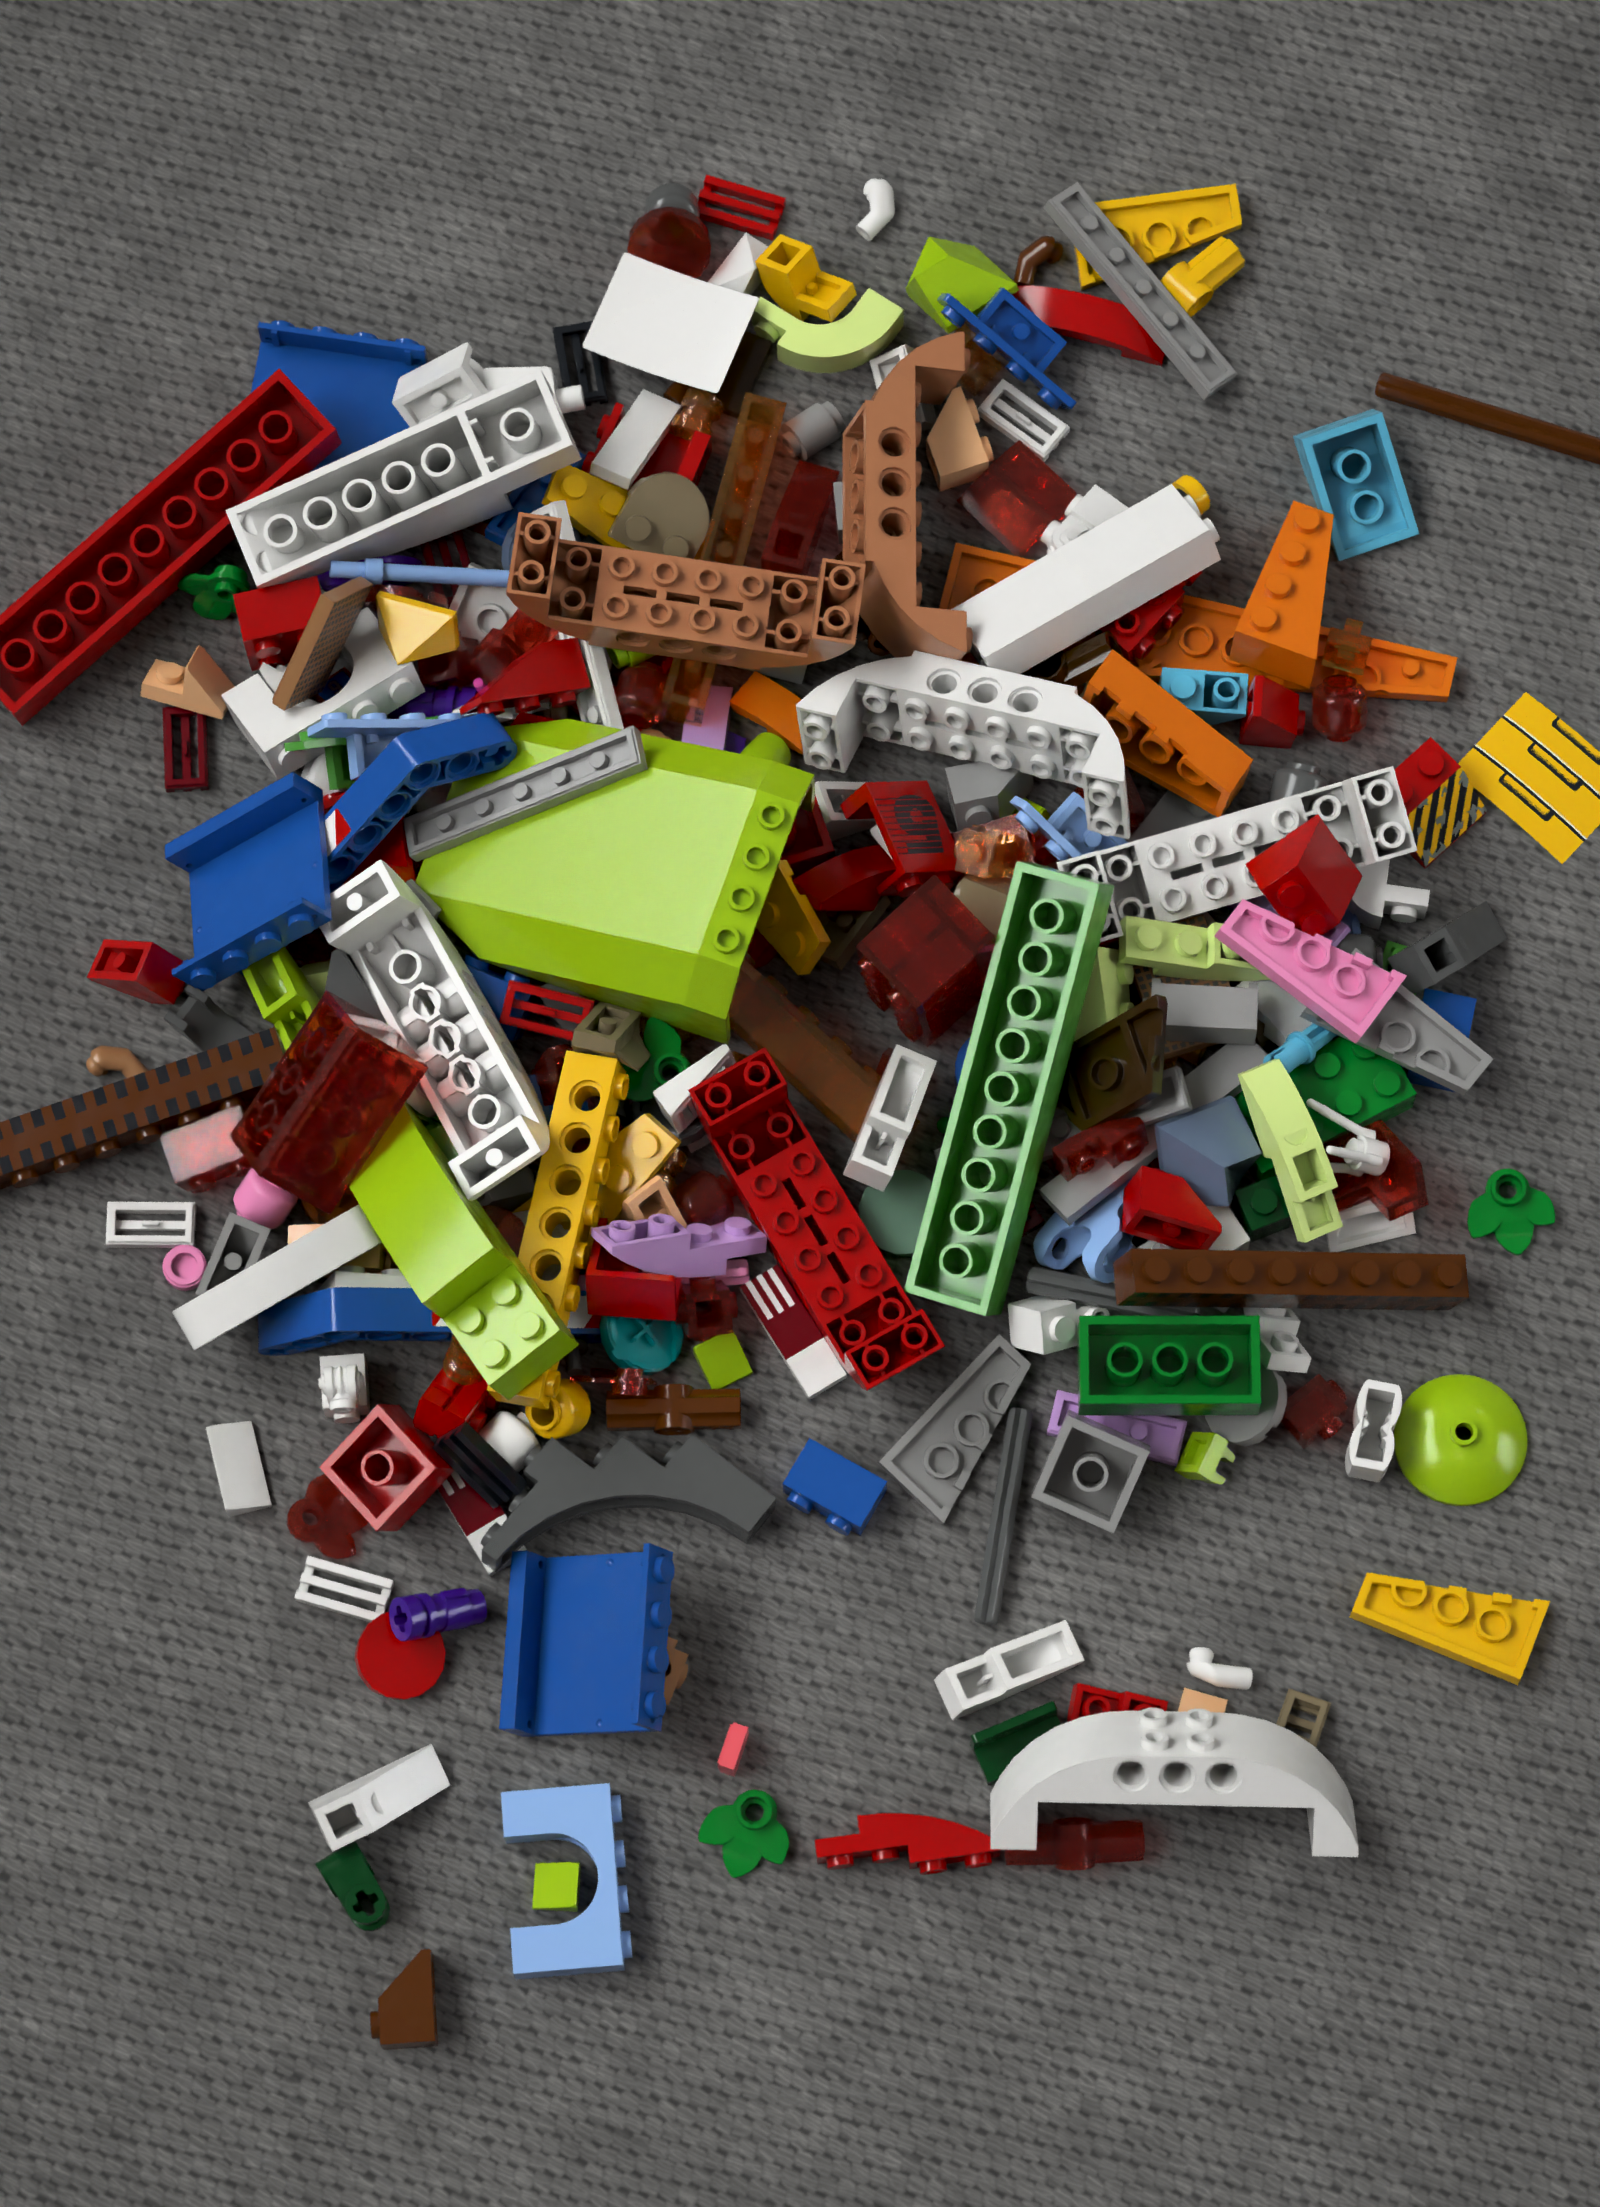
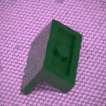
[970,1701,1061,1785]

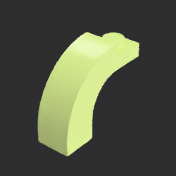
[752,288,904,373]

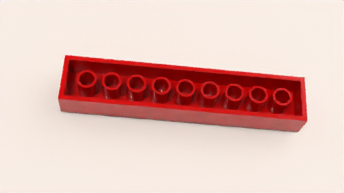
[0,368,342,726]

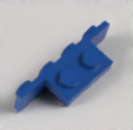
[937,288,1077,410]

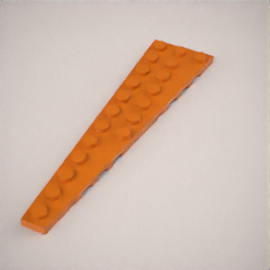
[939,543,1458,702]

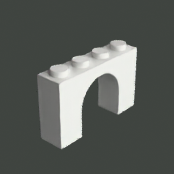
[221,607,425,780]

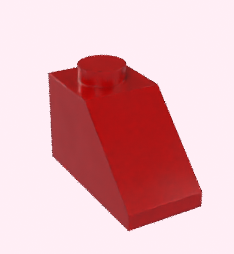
[1239,675,1305,749]
[87,939,185,1005]
[1122,1165,1222,1250]

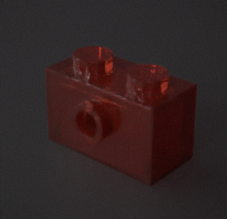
[159,1104,268,1193]

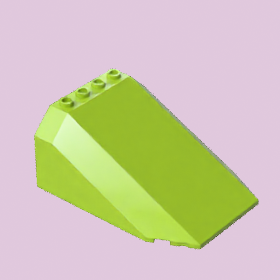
[416,719,815,1045]

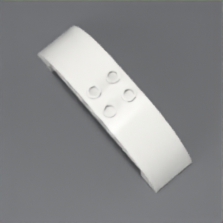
[320,860,550,1202]
[990,1708,1359,1857]

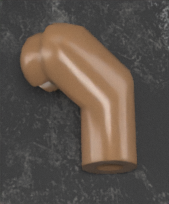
[86,1045,149,1078]

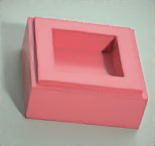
[717,1722,749,1777]

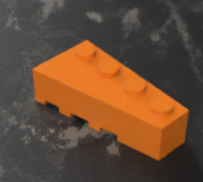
[1229,501,1334,689]
[1083,649,1254,817]

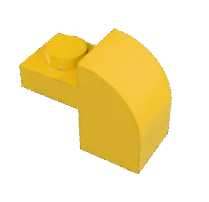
[755,234,857,323]

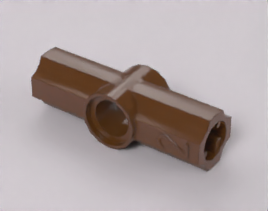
[606,1384,741,1436]

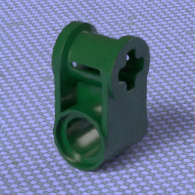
[315,1841,390,1931]

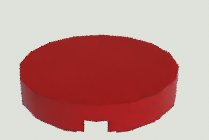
[355,1612,446,1701]

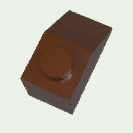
[370,1949,438,2050]

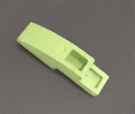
[1119,915,1271,981]
[1237,1058,1343,1243]

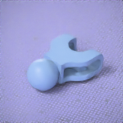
[1033,1176,1134,1283]

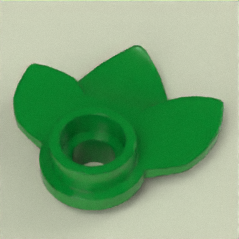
[177,565,250,620]
[620,1017,691,1102]
[1467,1169,1555,1256]
[698,1790,789,1878]

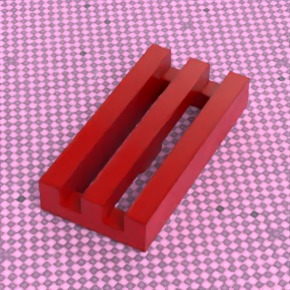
[698,174,786,241]
[499,979,596,1041]

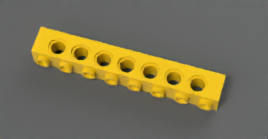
[487,1050,629,1410]

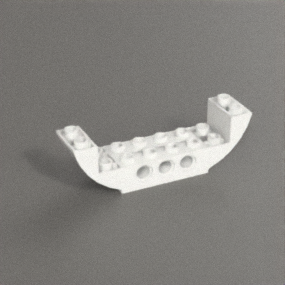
[796,650,1130,840]
[1056,766,1417,942]

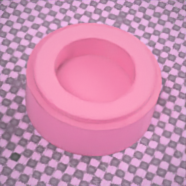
[162,1245,207,1291]

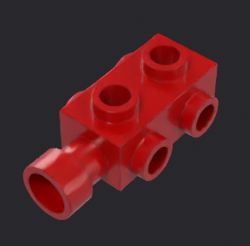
[1095,571,1203,662]

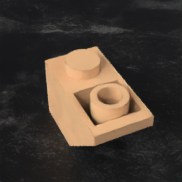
[926,386,994,492]

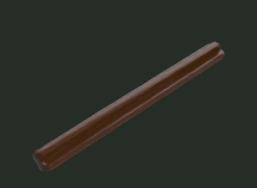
[1375,373,1600,465]

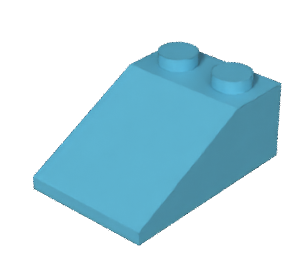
[1293,409,1419,561]

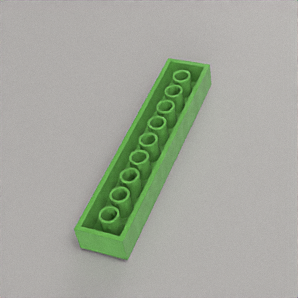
[904,861,1115,1316]

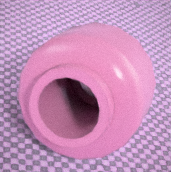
[233,1165,299,1229]

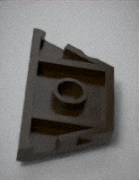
[1056,994,1168,1134]

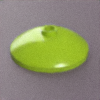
[1393,1374,1528,1506]

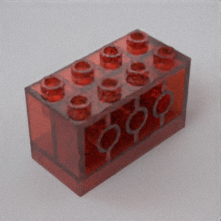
[856,874,996,1047]
[229,990,429,1214]

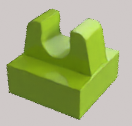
[1174,1431,1235,1485]

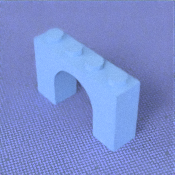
[501,1783,632,1979]

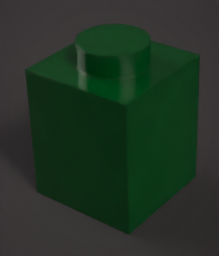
[1231,1175,1291,1243]

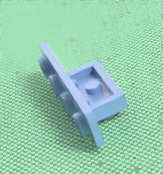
[307,712,464,780]
[1010,792,1128,861]

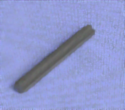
[974,1408,1033,1625]

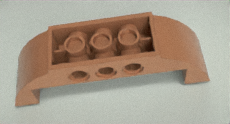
[843,332,973,660]
[506,512,866,670]

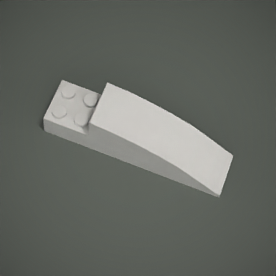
[225,369,582,589]

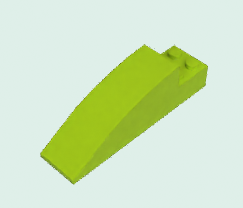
[324,1084,579,1401]

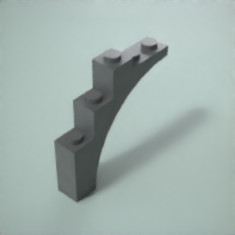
[480,1434,776,1572]

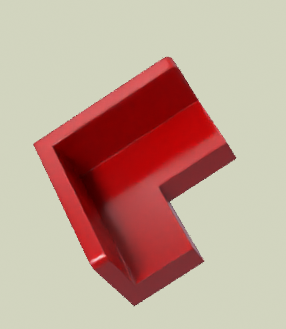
[585,1217,682,1321]

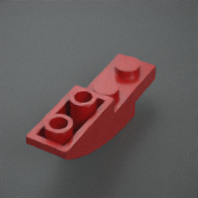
[815,1813,1000,1875]

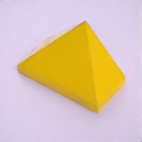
[376,591,460,665]

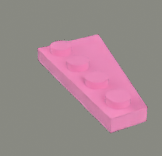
[1214,899,1407,1044]

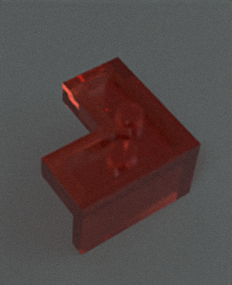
[1323,1119,1429,1221]

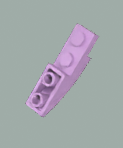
[591,1214,767,1277]

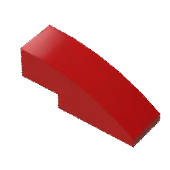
[792,845,899,911]

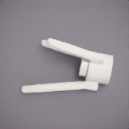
[1306,1098,1390,1177]

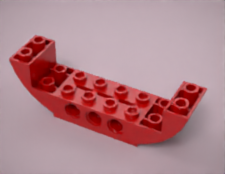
[688,1047,945,1391]

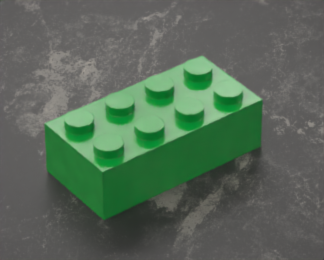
[1234,1036,1417,1183]
[1077,1316,1261,1416]

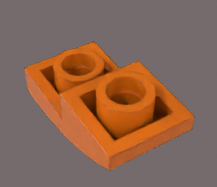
[729,671,803,755]

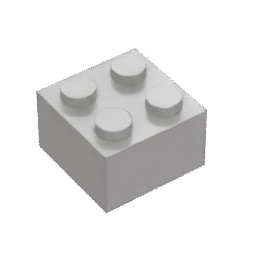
[1031,1409,1150,1534]

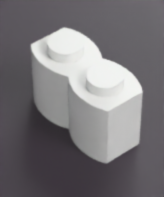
[1345,1379,1402,1482]

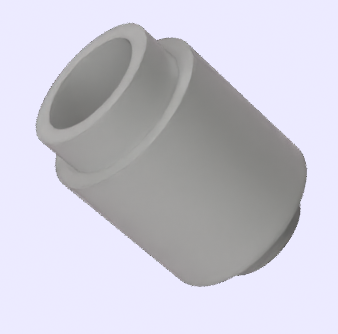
[780,401,845,460]

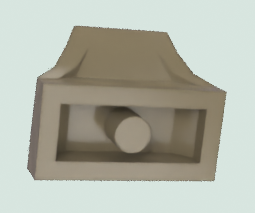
[571,1001,651,1072]

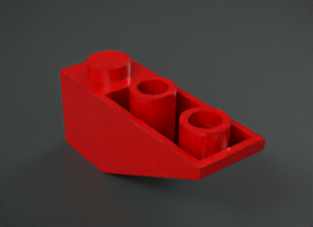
[459,638,591,716]

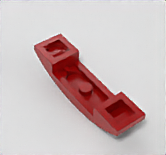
[1012,285,1165,366]

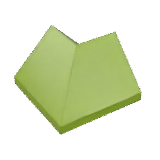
[905,237,1019,334]

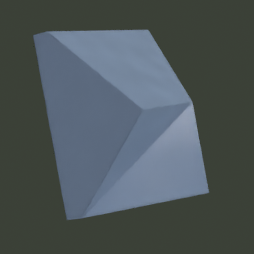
[1154,1095,1262,1206]

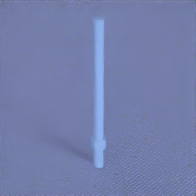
[329,558,509,587]

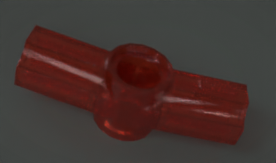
[1005,1817,1145,1871]

